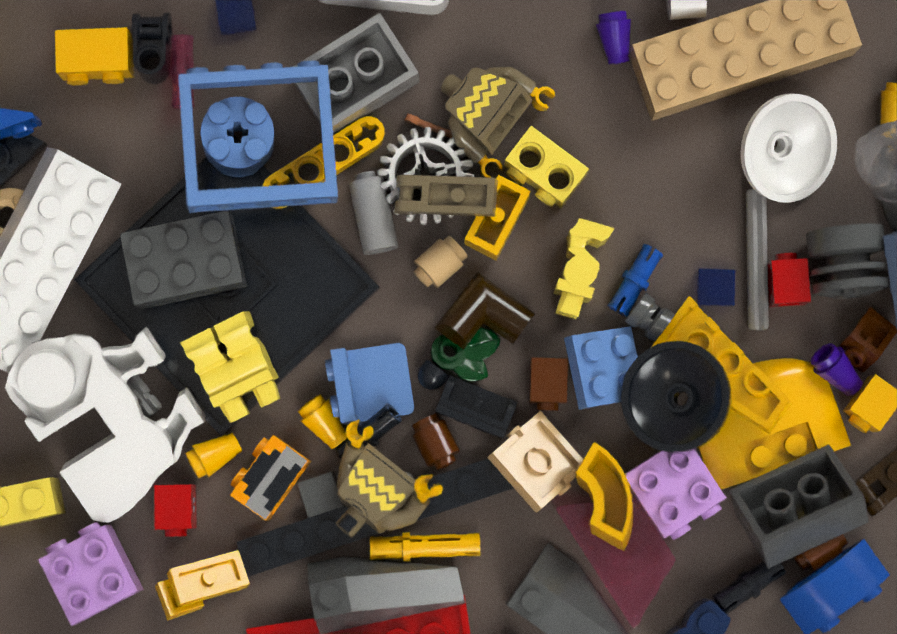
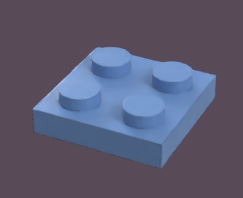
[564,326,638,410]

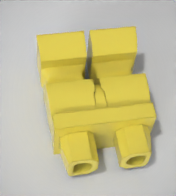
[553,218,615,320]
[180,311,280,423]

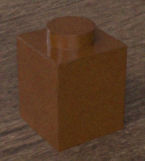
[529,357,568,411]

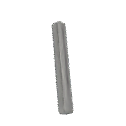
[746,188,769,331]

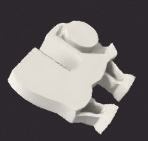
[5,327,206,523]

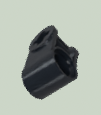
[132,13,173,84]

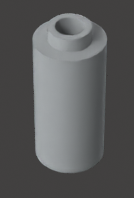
[348,171,399,255]

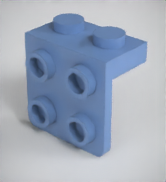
[325,343,414,425]

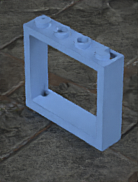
[178,61,338,213]

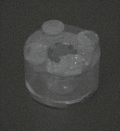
[855,120,897,205]

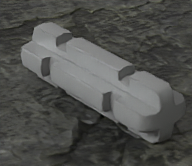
[126,375,162,417]

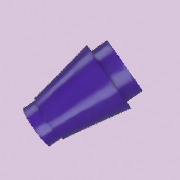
[596,11,631,65]
[811,343,863,396]

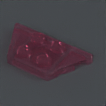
[555,498,676,629]

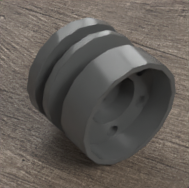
[806,223,890,299]

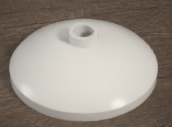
[741,93,837,203]

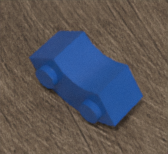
[780,539,890,634]

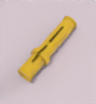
[370,532,480,562]

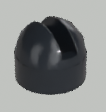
[418,359,449,390]

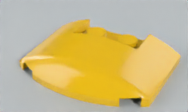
[698,358,851,490]

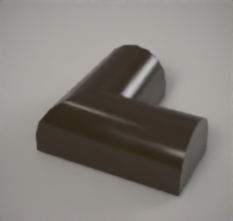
[434,272,535,350]

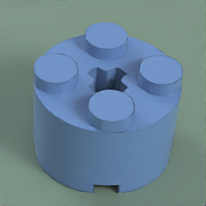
[201,97,274,177]

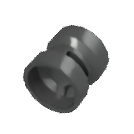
[624,293,675,343]

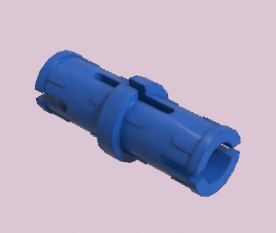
[607,244,664,317]

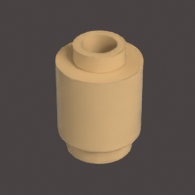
[413,235,468,288]

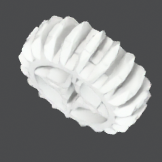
[377,127,474,225]

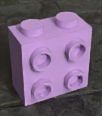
[625,449,726,540]
[38,522,144,626]

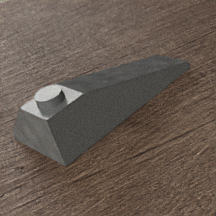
[506,543,628,634]
[308,556,465,634]

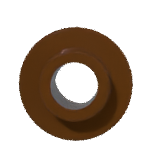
[412,413,460,470]
[793,534,848,573]

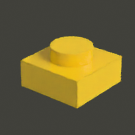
[155,579,204,621]

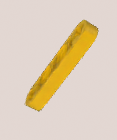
[262,116,385,209]

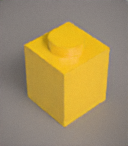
[843,374,897,433]

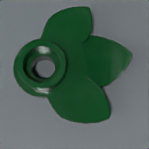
[430,328,501,382]

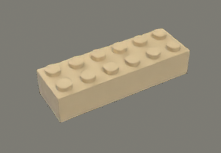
[629,0,862,121]

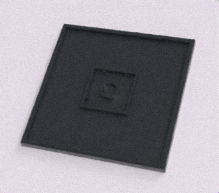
[74,135,380,436]

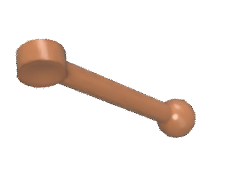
[404,114,453,138]

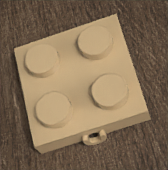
[487,411,584,513]

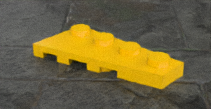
[652,296,791,434]

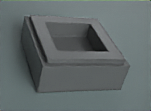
[297,472,344,518]

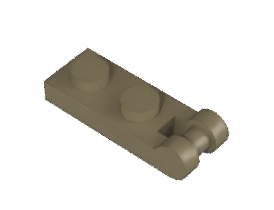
[394,175,498,217]

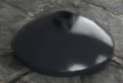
[621,341,731,453]

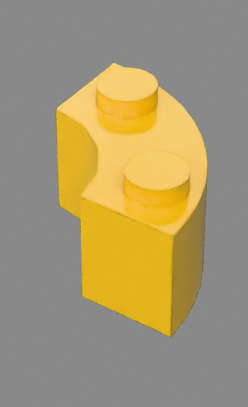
[575,442,633,551]

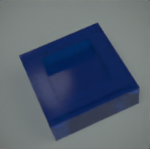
[215,0,257,35]
[697,268,735,307]

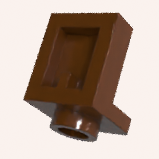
[838,307,897,372]

